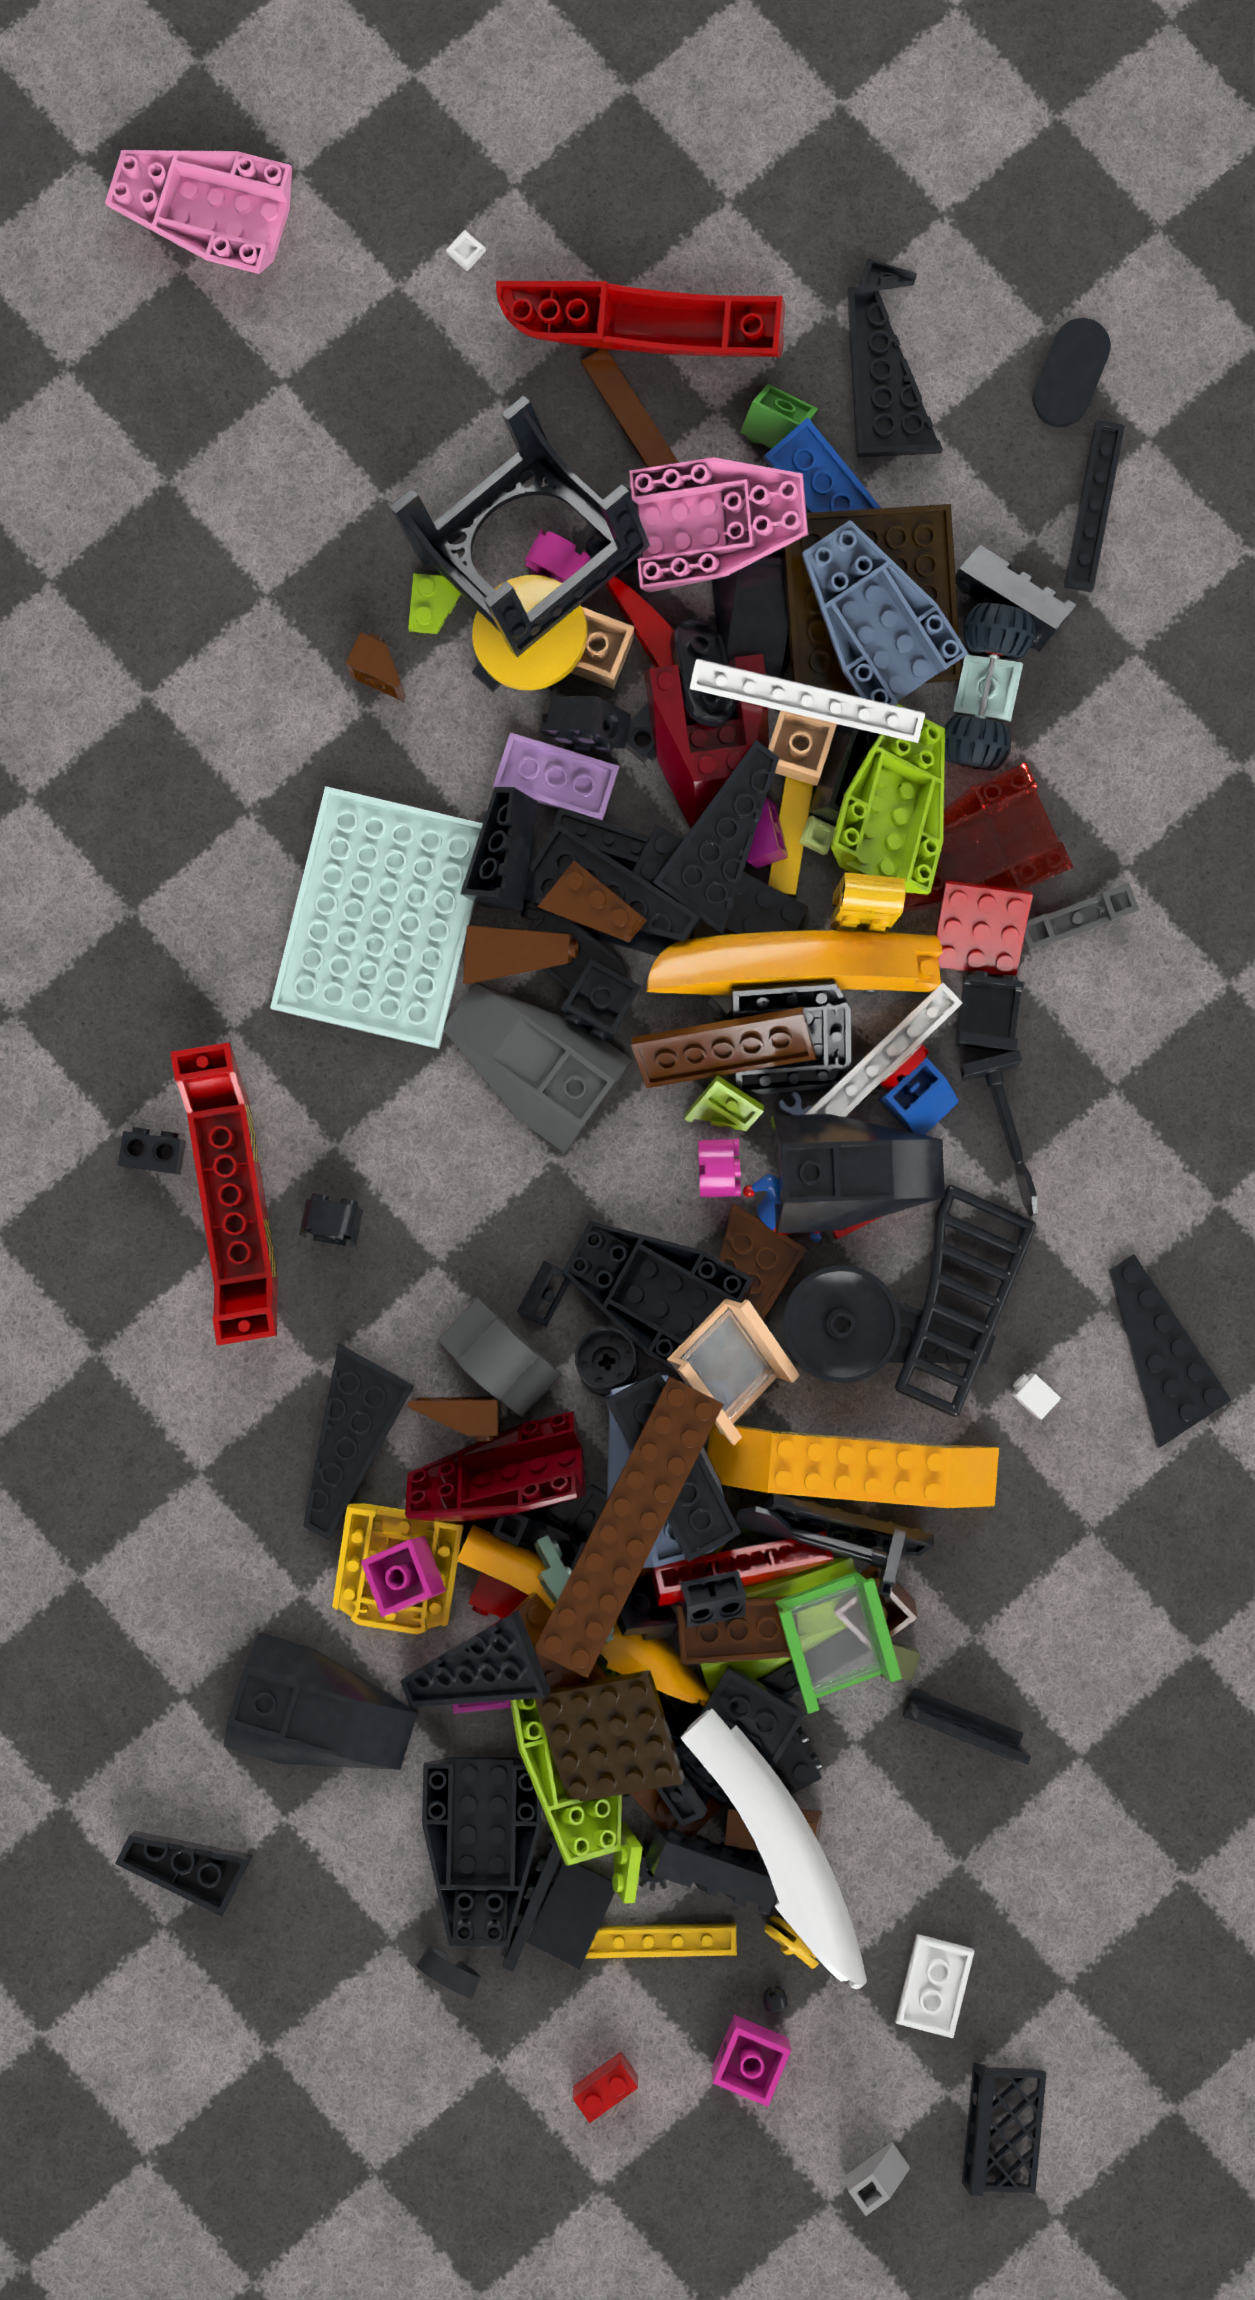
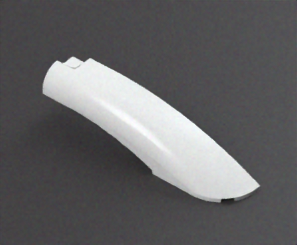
[681,1709,867,1989]

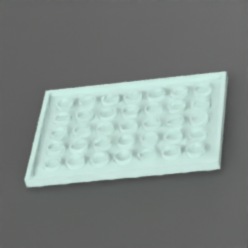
[270,786,483,1049]

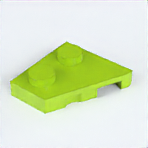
[408,573,461,634]
[684,1075,764,1131]

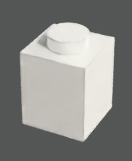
[1011,1373,1061,1420]

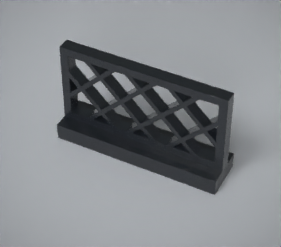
[903,1688,1031,1765]
[656,1690,712,1827]
[962,2063,1046,2196]

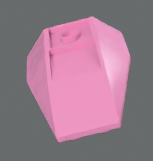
[105,150,292,274]

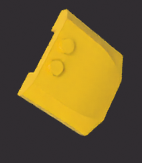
[332,1503,464,1634]

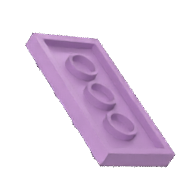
[493,732,619,821]

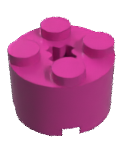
[524,529,591,583]
[698,1138,741,1198]

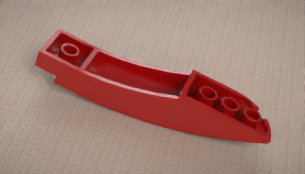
[496,281,786,357]

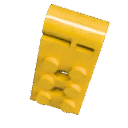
[830,872,905,932]

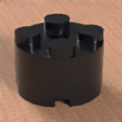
[299,1193,363,1246]

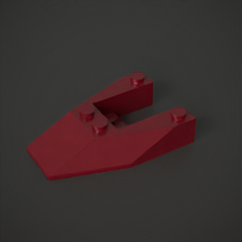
[644,654,769,829]

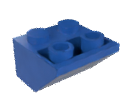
[878,1058,959,1135]

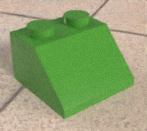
[740,384,818,448]

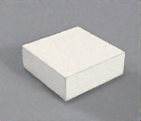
[446,230,486,271]

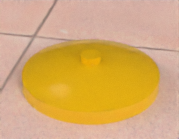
[472,575,588,691]

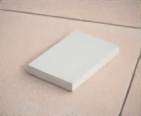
[895,1934,974,2038]

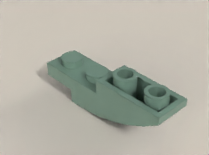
[534,1535,614,1645]

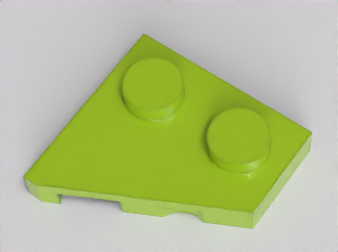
[612,1821,643,1904]

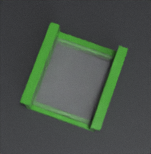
[775,1571,902,1714]

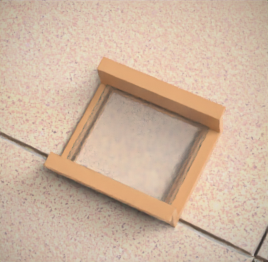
[667,1298,800,1445]

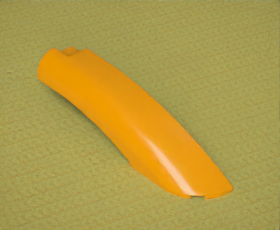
[647,930,943,996]
[457,1525,711,1706]

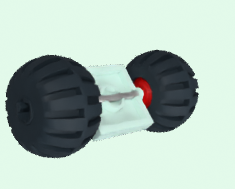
[944,603,1035,771]

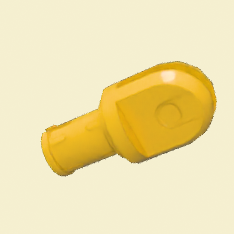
[764,1916,819,1969]

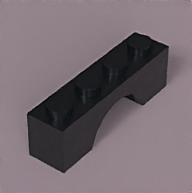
[492,1512,586,1571]

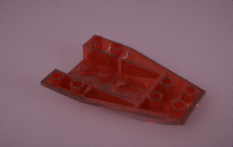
[902,762,1074,913]

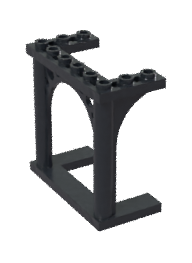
[390,395,650,657]

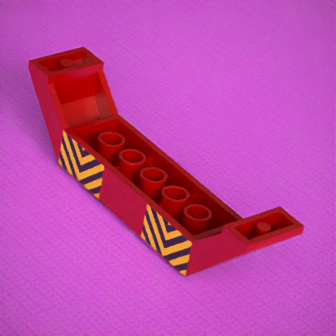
[170,1042,278,1346]

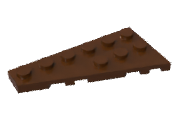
[701,1203,807,1382]

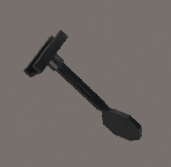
[960,1050,1039,1217]
[736,1506,906,1597]

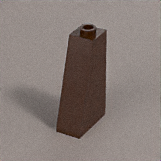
[463,925,579,984]

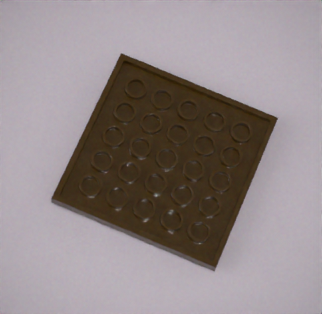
[782,504,961,690]

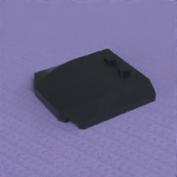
[731,979,851,1095]

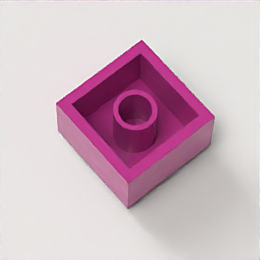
[361,1536,446,1617]
[711,2015,791,2107]

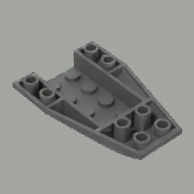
[443,982,633,1153]

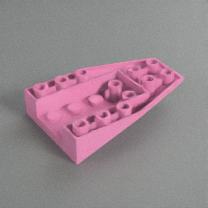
[629,457,808,593]

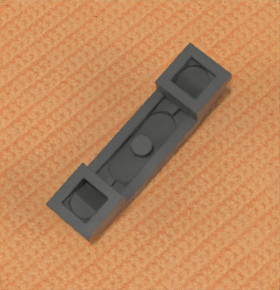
[1024,883,1139,951]

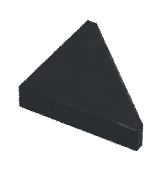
[856,259,917,293]

